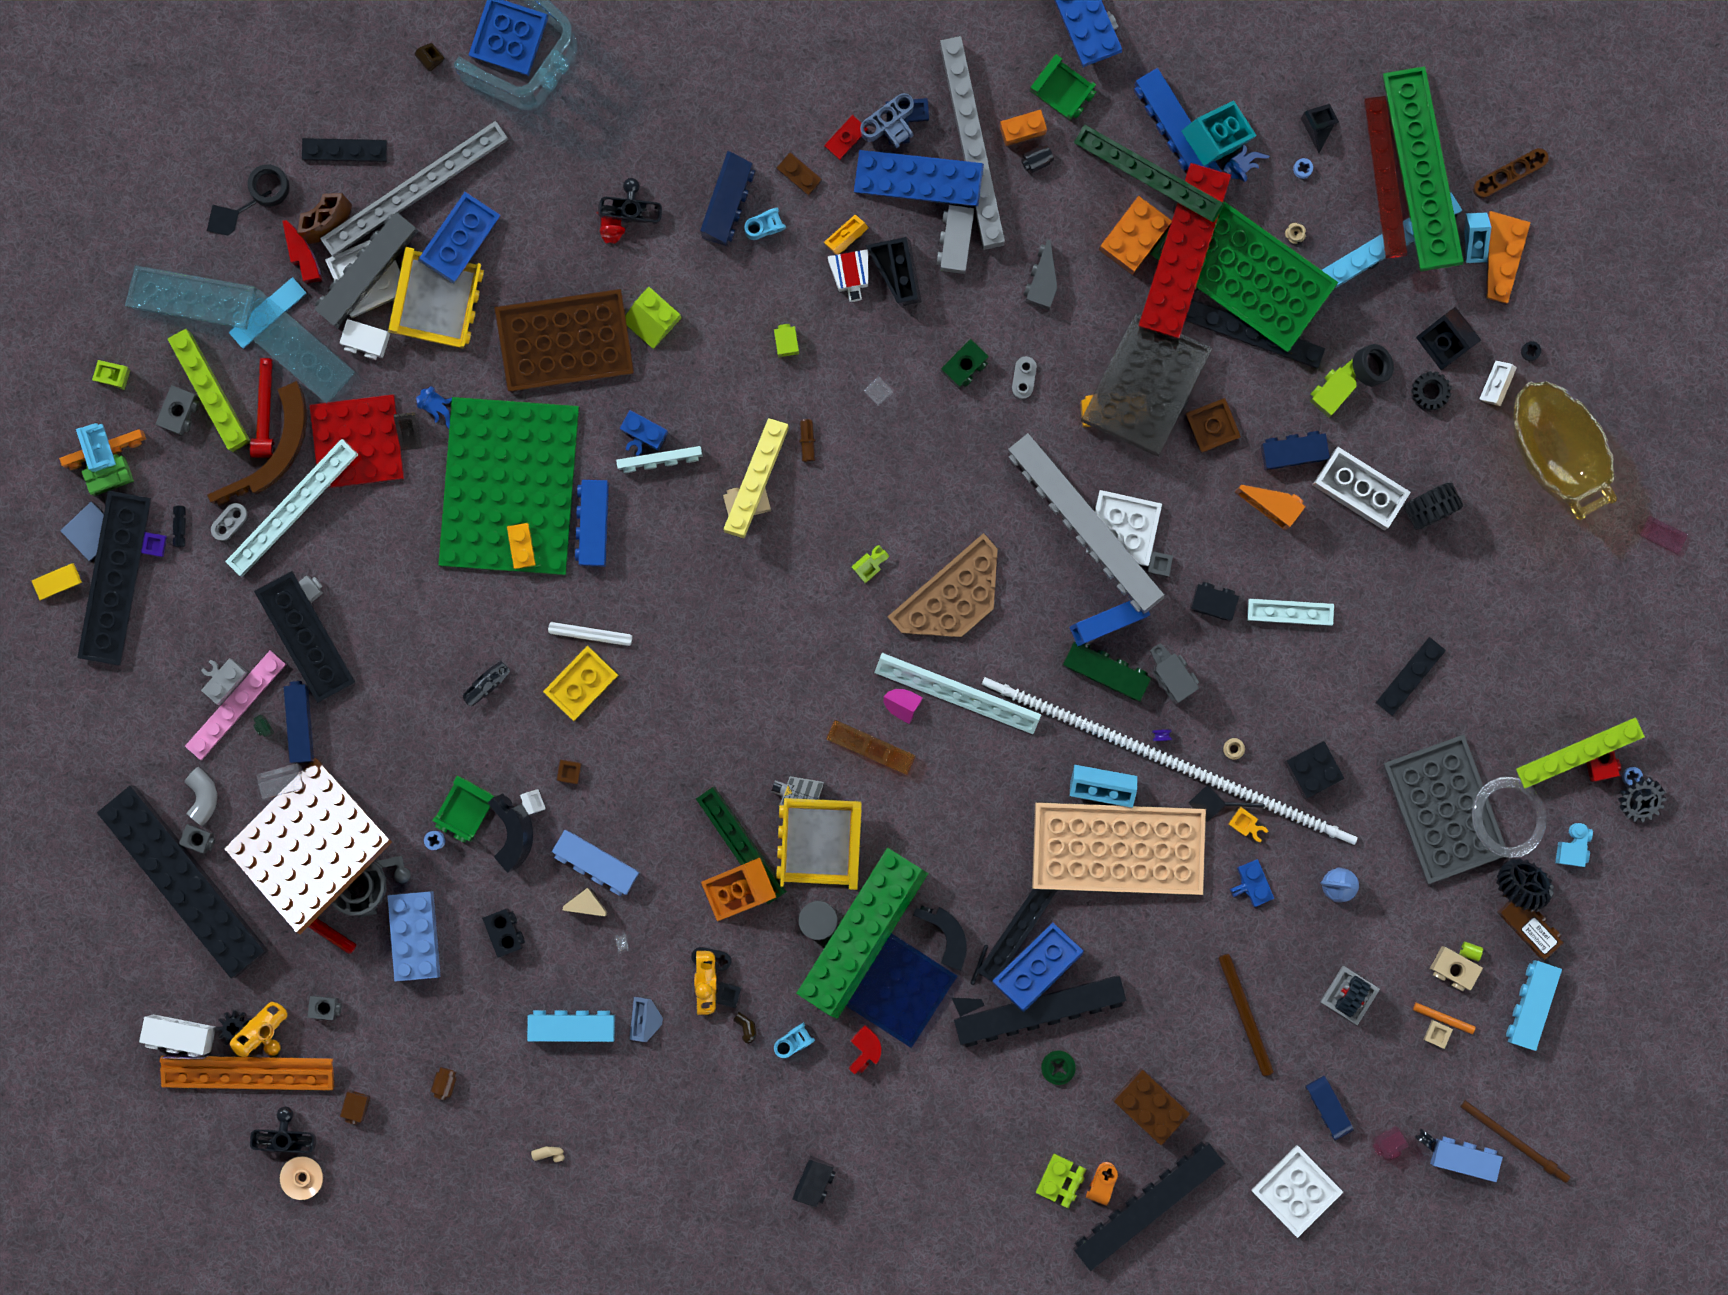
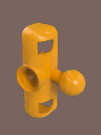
[694,951,716,1015]
[230,1001,287,1057]

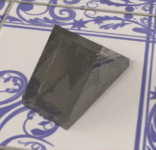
[394,412,422,450]

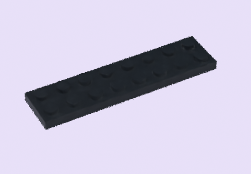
[77,491,151,666]

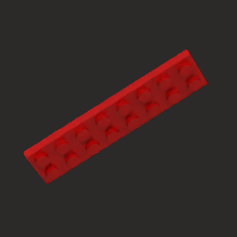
[1138,163,1231,339]

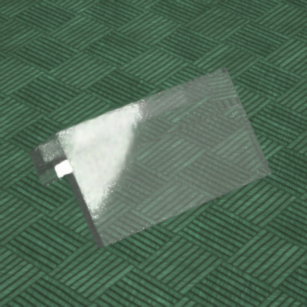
[256,763,304,800]

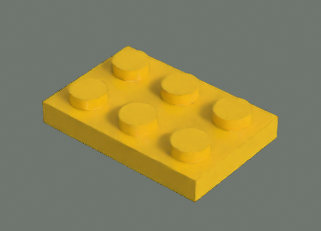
[543,646,619,721]

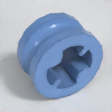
[1293,158,1313,179]
[1622,767,1643,785]

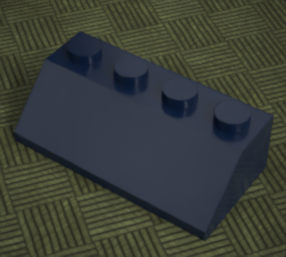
[700,151,756,246]

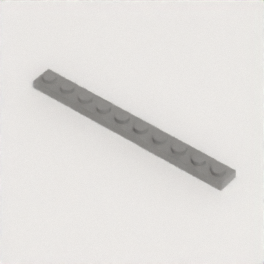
[320,121,508,257]

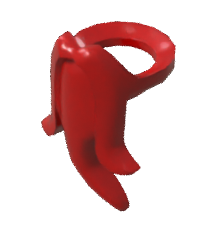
[596,212,625,244]

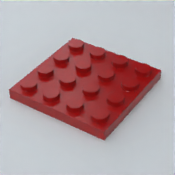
[310,394,404,488]

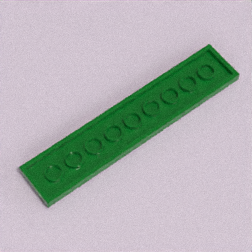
[1383,66,1464,272]

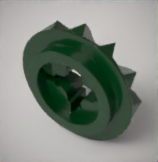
[1041,1050,1076,1085]

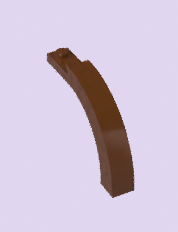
[207,381,307,506]

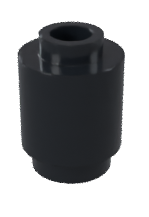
[1021,145,1054,173]

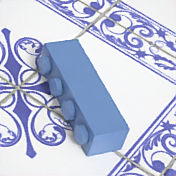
[552,830,640,896]

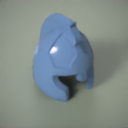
[1320,867,1359,902]

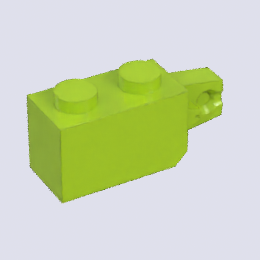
[1310,359,1356,418]

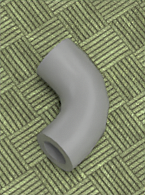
[184,767,218,827]

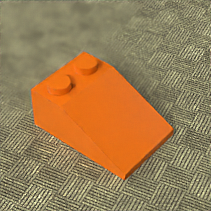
[1235,485,1306,530]
[701,858,776,921]

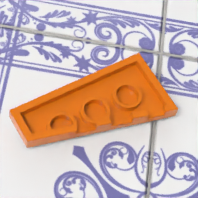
[1487,211,1531,304]

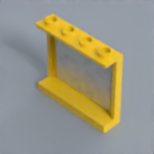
[388,247,484,348]
[776,798,861,890]

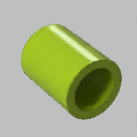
[1459,941,1483,962]

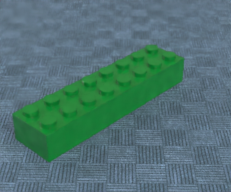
[796,848,929,1019]

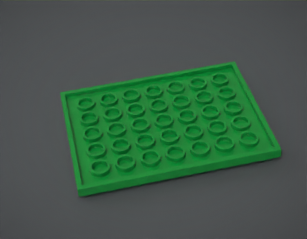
[438,397,579,575]

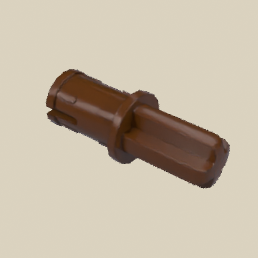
[799,419,816,462]

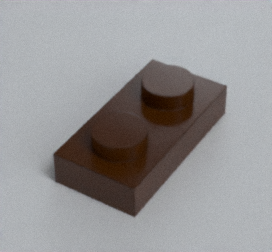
[776,152,822,196]

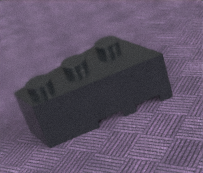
[865,237,922,307]

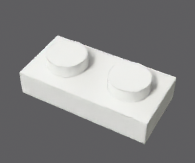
[1480,361,1517,406]

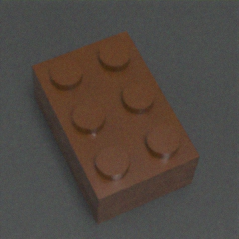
[1112,1068,1190,1145]

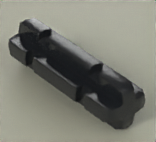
[173,506,186,547]

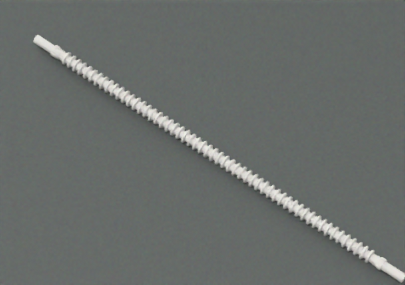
[981,677,1358,845]

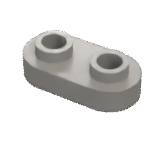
[1012,356,1037,399]
[211,503,248,541]

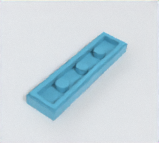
[229,277,307,349]

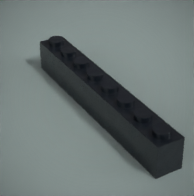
[954,975,1127,1047]
[1073,1142,1225,1271]

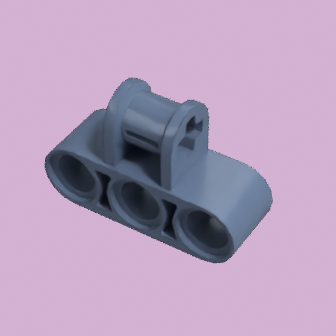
[861,93,914,148]

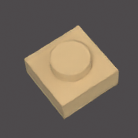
[1423,1020,1453,1049]

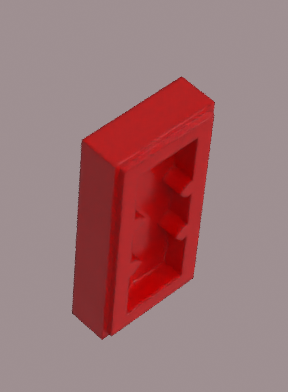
[824,115,868,161]

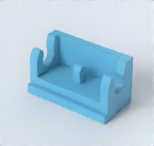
[76,423,116,472]

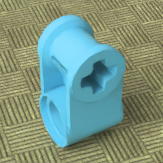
[744,208,786,240]
[774,1022,815,1058]

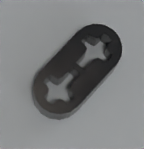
[691,947,732,971]

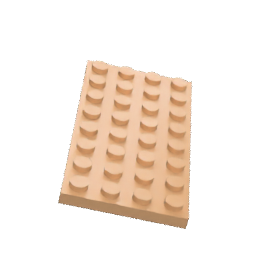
[1032,803,1206,895]

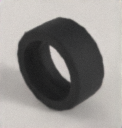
[248,164,289,207]
[1353,344,1394,387]

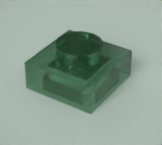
[253,714,275,737]

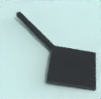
[207,190,272,236]
[1189,785,1265,822]
[951,945,988,1017]

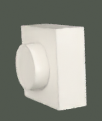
[520,789,545,815]

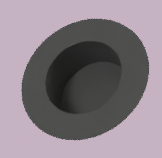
[799,901,837,940]

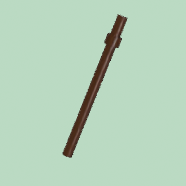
[1460,1100,1571,1183]

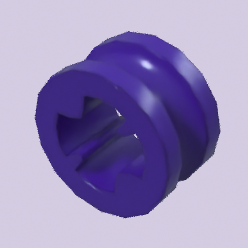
[1152,729,1172,741]

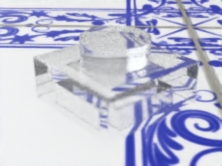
[864,376,893,407]

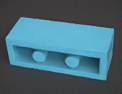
[1070,765,1137,808]

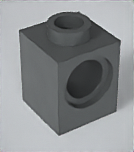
[179,824,215,853]
[307,995,342,1020]

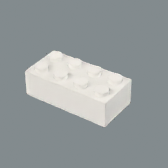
[1312,447,1411,530]

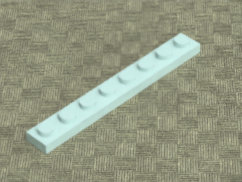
[225,439,359,577]
[874,653,1041,734]

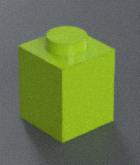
[774,324,799,357]

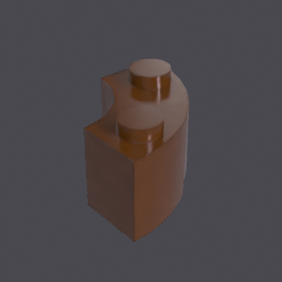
[297,193,352,244]

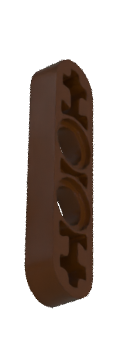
[1473,148,1549,198]

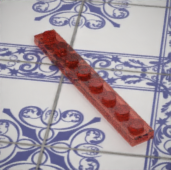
[1364,96,1407,259]

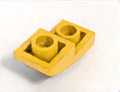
[32,563,82,600]

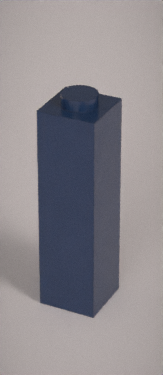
[284,681,314,763]

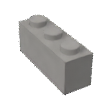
[937,205,974,274]

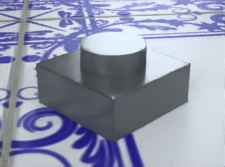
[1147,551,1173,577]

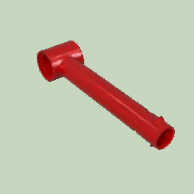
[250,358,274,458]

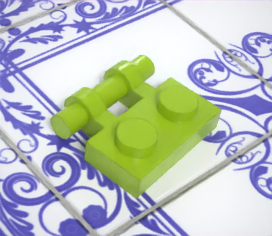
[1036,1153,1087,1208]

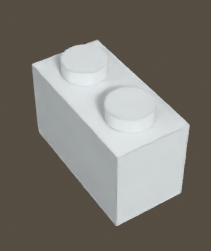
[340,319,390,360]

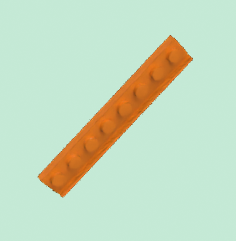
[160,1056,334,1090]

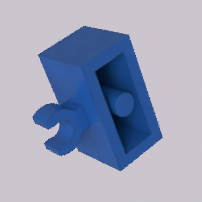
[620,410,668,456]

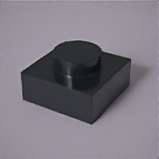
[715,982,742,1008]

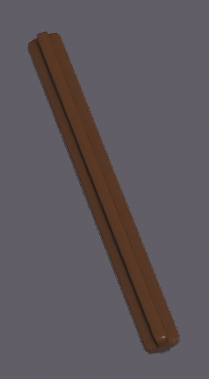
[1219,954,1274,1076]

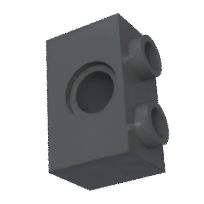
[155,385,200,436]

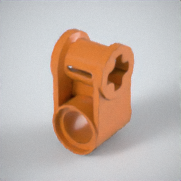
[1086,1162,1118,1206]

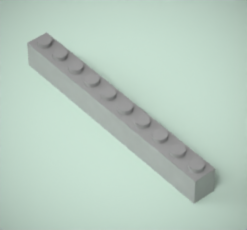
[940,36,1005,250]
[1008,433,1164,614]

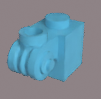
[1555,823,1593,867]

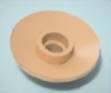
[280,1156,323,1200]

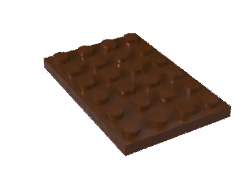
[494,289,634,391]

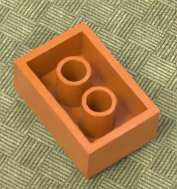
[1099,196,1172,275]

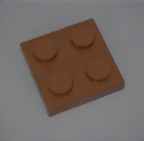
[1185,398,1241,453]

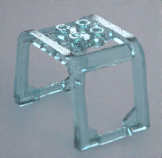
[454,0,578,111]

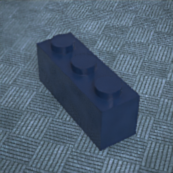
[1261,431,1330,470]

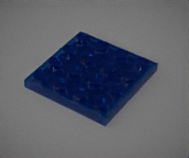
[846,933,957,1048]

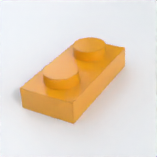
[824,215,869,255]
[507,523,536,569]

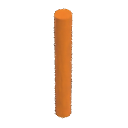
[1413,1002,1476,1035]

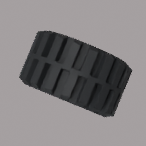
[1404,483,1464,529]

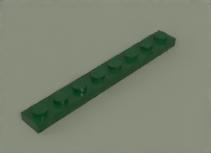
[1074,124,1225,223]

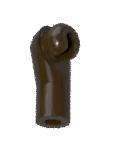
[733,1012,757,1044]

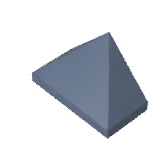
[629,997,663,1042]

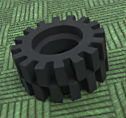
[1411,371,1452,411]

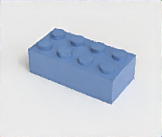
[388,891,441,981]

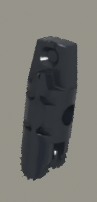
[462,661,510,707]

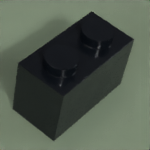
[1189,582,1239,622]

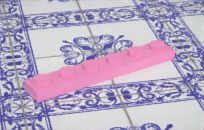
[185,650,287,760]

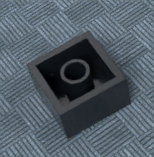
[1284,741,1345,799]

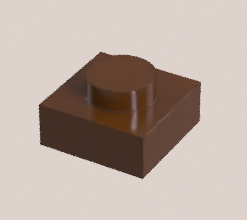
[556,760,582,784]

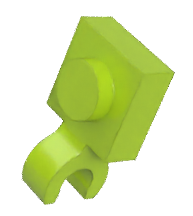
[852,545,889,583]

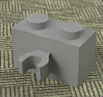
[201,658,249,705]

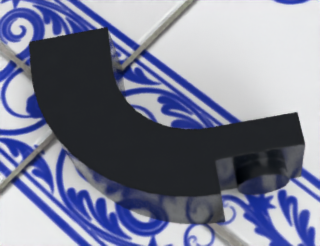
[488,794,533,873]
[913,905,967,971]

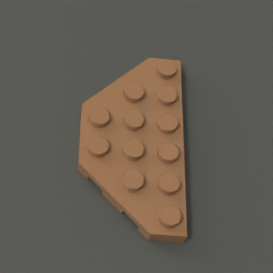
[888,533,998,637]

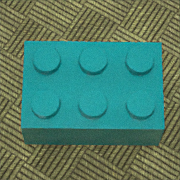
[1181,100,1257,166]

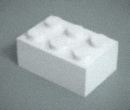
[139,1014,216,1058]

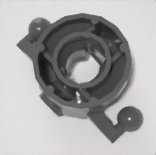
[331,856,411,918]

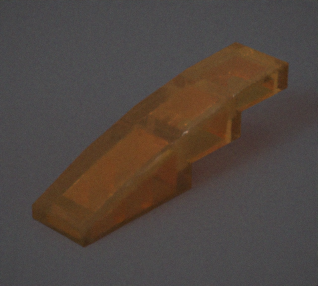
[826,720,916,775]

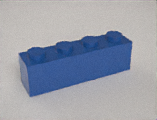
[575,480,609,567]

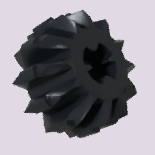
[216,1010,252,1045]

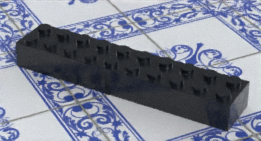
[97,785,269,979]

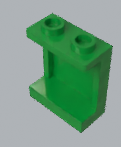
[1030,54,1096,121]
[432,776,495,843]

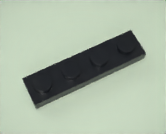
[302,138,387,162]
[1375,637,1446,716]

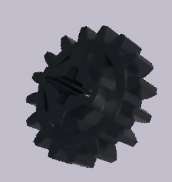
[1618,776,1667,822]

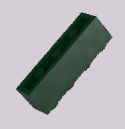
[1062,642,1151,702]

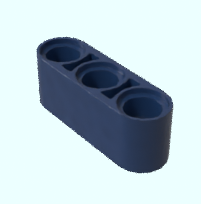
[1305,1076,1354,1141]

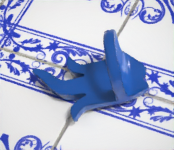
[1223,145,1270,182]
[416,386,452,428]

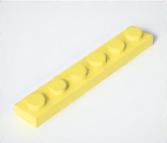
[724,418,789,538]

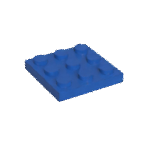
[468,0,549,76]

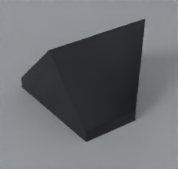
[1301,104,1339,153]

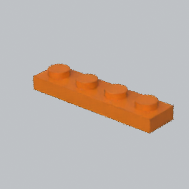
[59,429,146,470]

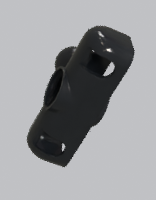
[598,178,662,224]
[250,1106,316,1153]

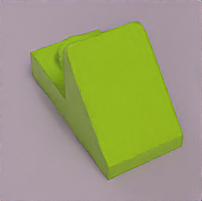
[92,360,131,390]

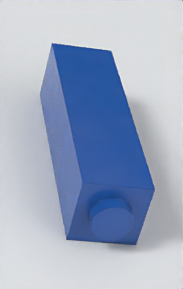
[1069,600,1150,646]

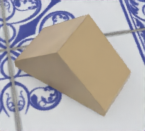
[563,888,607,916]

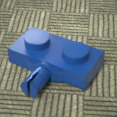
[1230,859,1274,907]

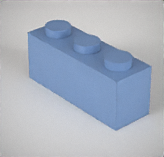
[1430,1136,1503,1182]

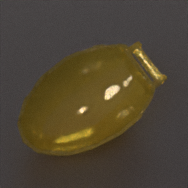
[1513,381,1617,520]

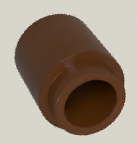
[431,1067,457,1100]

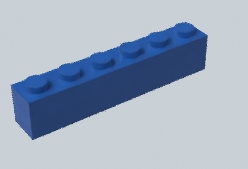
[1134,68,1222,172]

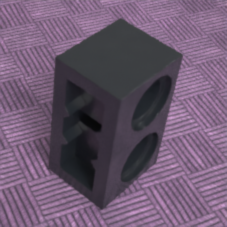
[482,908,525,958]

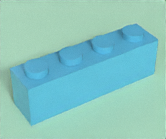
[1506,960,1562,1051]
[527,1010,615,1042]

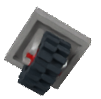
[1320,966,1380,1025]

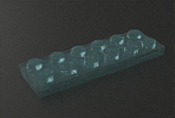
[125,265,257,329]
[230,289,355,403]

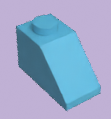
[1464,213,1491,263]

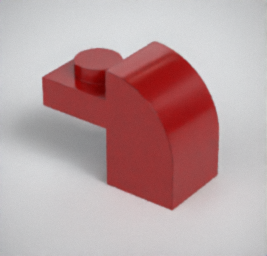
[849,1025,881,1074]

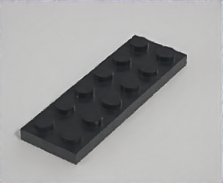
[254,571,355,703]

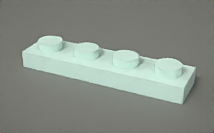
[616,446,703,473]
[1247,599,1334,626]

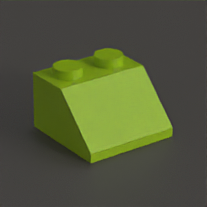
[625,287,681,349]

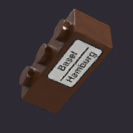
[1497,901,1563,960]

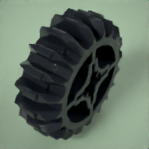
[1496,858,1554,912]

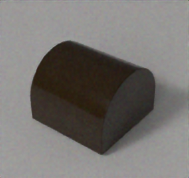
[414,43,445,71]

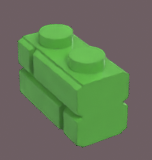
[82,454,134,496]

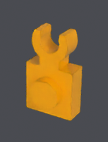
[1228,807,1268,842]

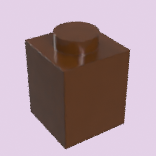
[340,1090,370,1125]

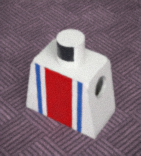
[828,250,868,302]

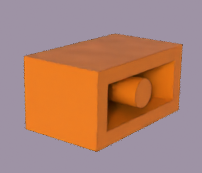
[1000,109,1047,146]

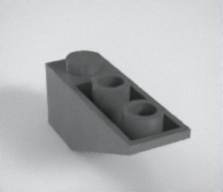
[1023,239,1057,310]

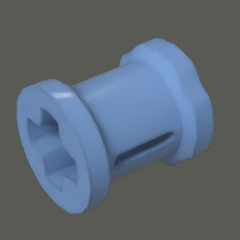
[424,831,446,850]

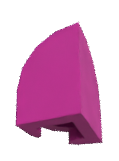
[883,689,923,724]

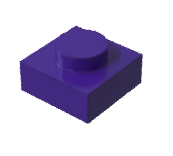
[141,532,167,557]

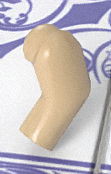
[531,1146,565,1163]

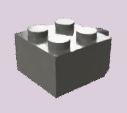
[1150,643,1199,704]

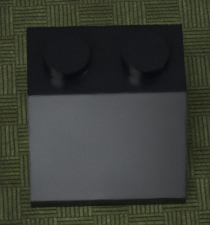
[1416,307,1481,371]
[792,1155,836,1207]

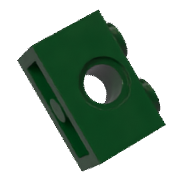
[941,339,989,389]

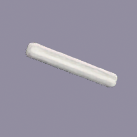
[548,622,632,646]

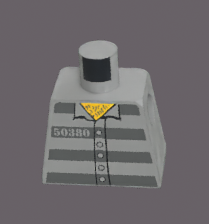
[771,776,824,805]

